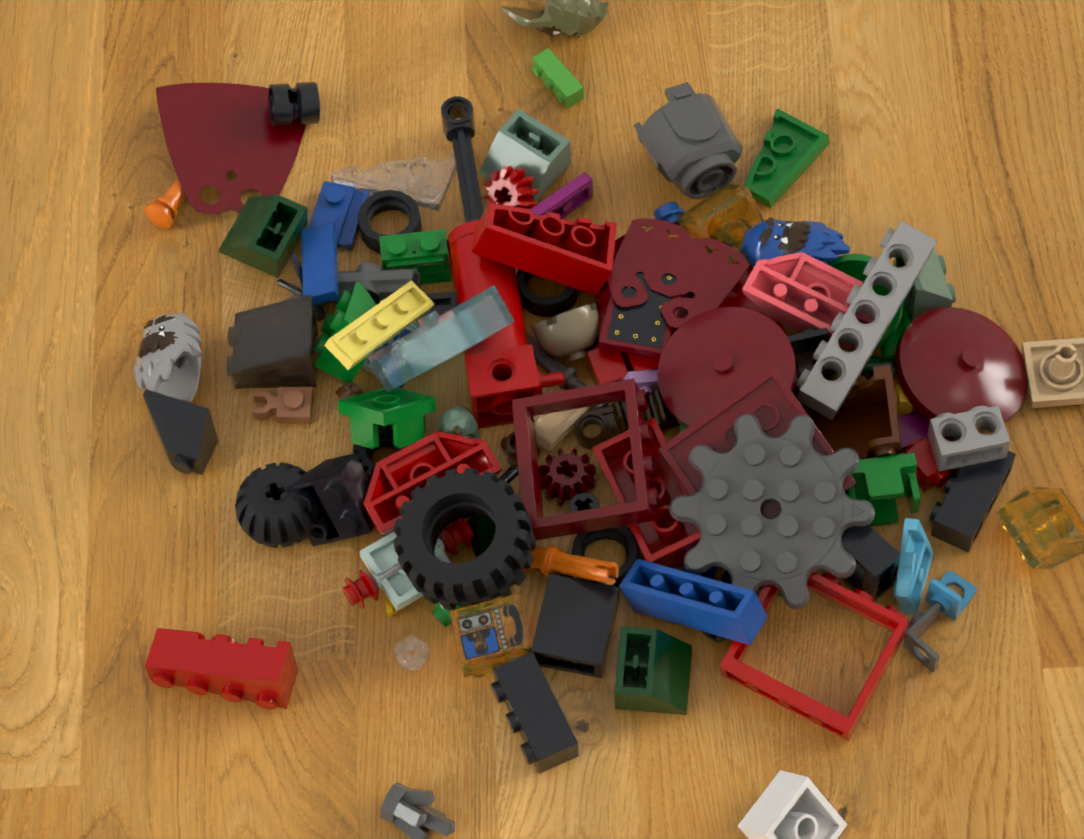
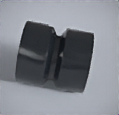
[268,82,320,126]

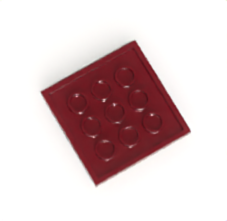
[659,367,856,519]

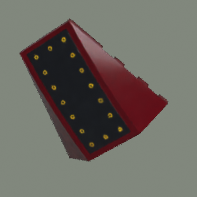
[596,234,695,358]

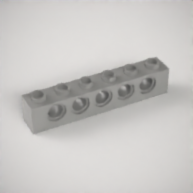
[795,221,937,421]

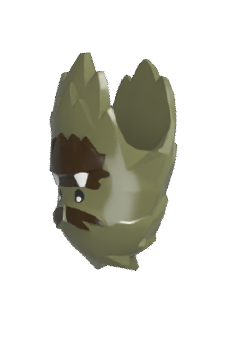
[502,0,609,38]

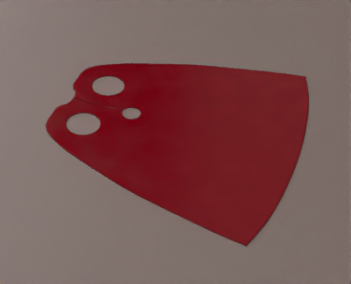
[156,83,306,215]

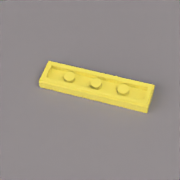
[324,280,435,370]

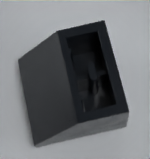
[282,453,375,546]

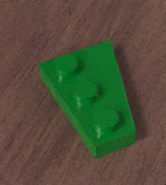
[743,109,830,209]

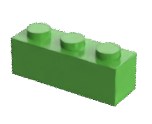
[532,48,584,108]

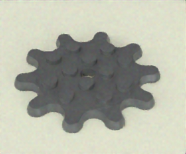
[669,413,875,610]

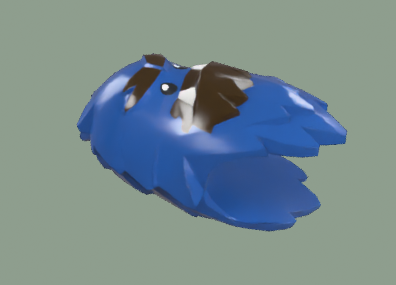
[740,217,850,267]

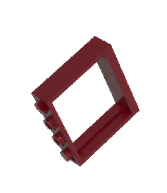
[512,378,659,540]

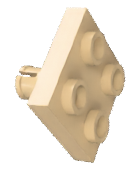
[1021,337,1084,408]

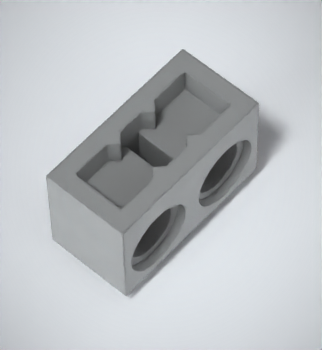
[927,405,1010,471]

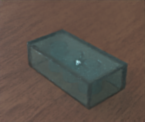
[367,285,515,392]

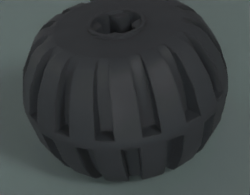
[235,463,322,548]

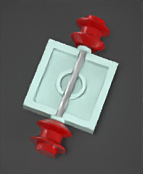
[342,519,474,611]

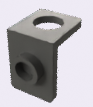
[903,602,942,672]

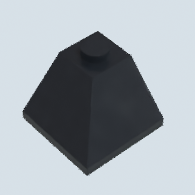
[143,389,218,475]

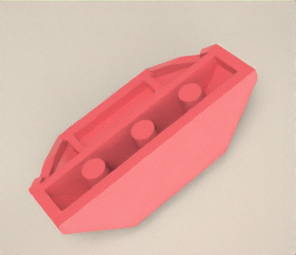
[742,252,872,351]

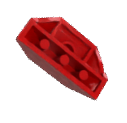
[363,431,502,535]

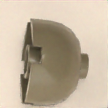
[531,303,599,362]

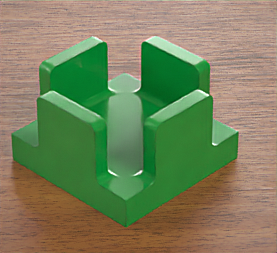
[338,385,436,449]
[844,453,921,527]

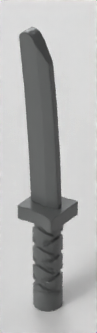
[527,332,609,410]

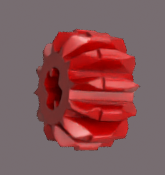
[482,166,540,209]

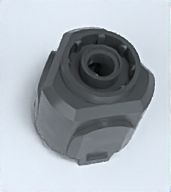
[633,82,742,199]

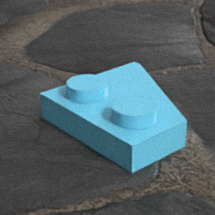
[893,518,934,614]

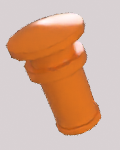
[144,179,186,229]

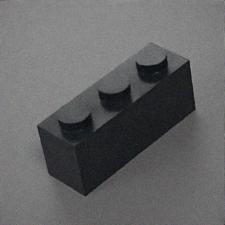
[929,451,1016,553]
[490,652,579,774]

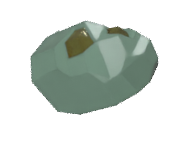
[438,405,482,439]

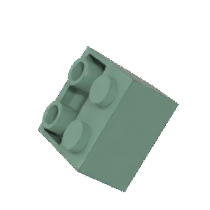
[480,109,571,201]

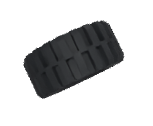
[393,468,536,612]

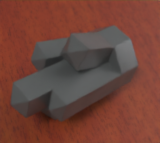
[380,782,455,839]

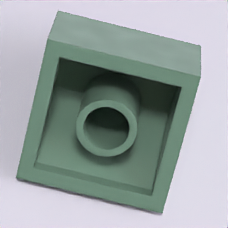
[893,247,956,323]

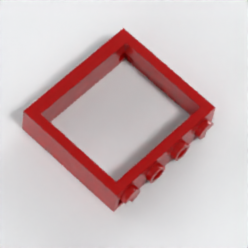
[719,572,909,741]

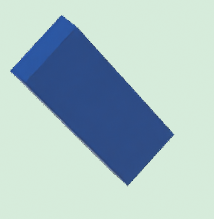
[301,222,339,307]

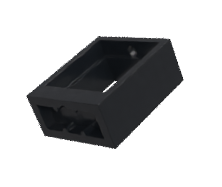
[841,525,901,602]

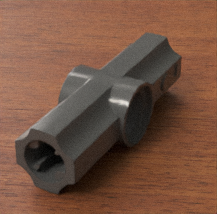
[333,263,421,305]

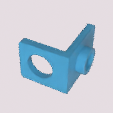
[926,571,977,620]

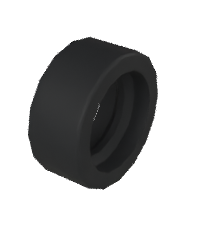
[358,190,422,254]
[517,269,579,317]
[572,526,639,588]

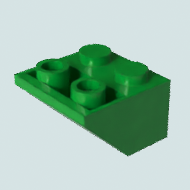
[314,281,376,384]

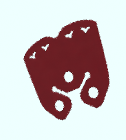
[607,218,750,328]

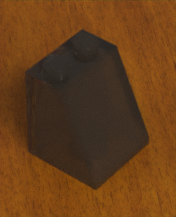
[226,295,319,389]

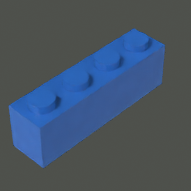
[619,559,767,645]

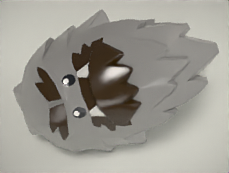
[133,313,202,402]

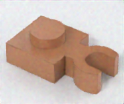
[253,387,313,423]

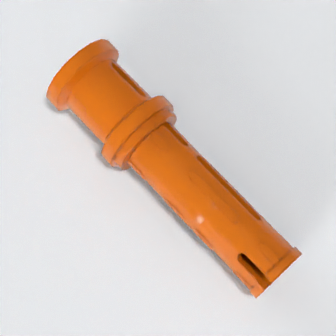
[523,545,619,585]

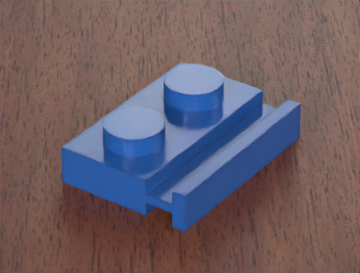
[308,181,370,251]

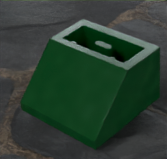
[219,194,308,278]
[614,626,692,715]

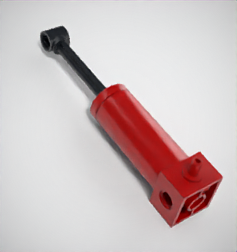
[441,96,565,429]

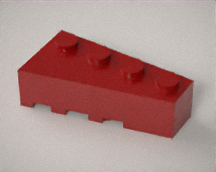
[145,628,298,710]

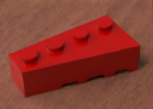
[471,203,617,296]

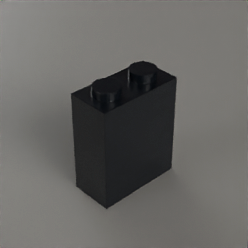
[531,574,619,678]

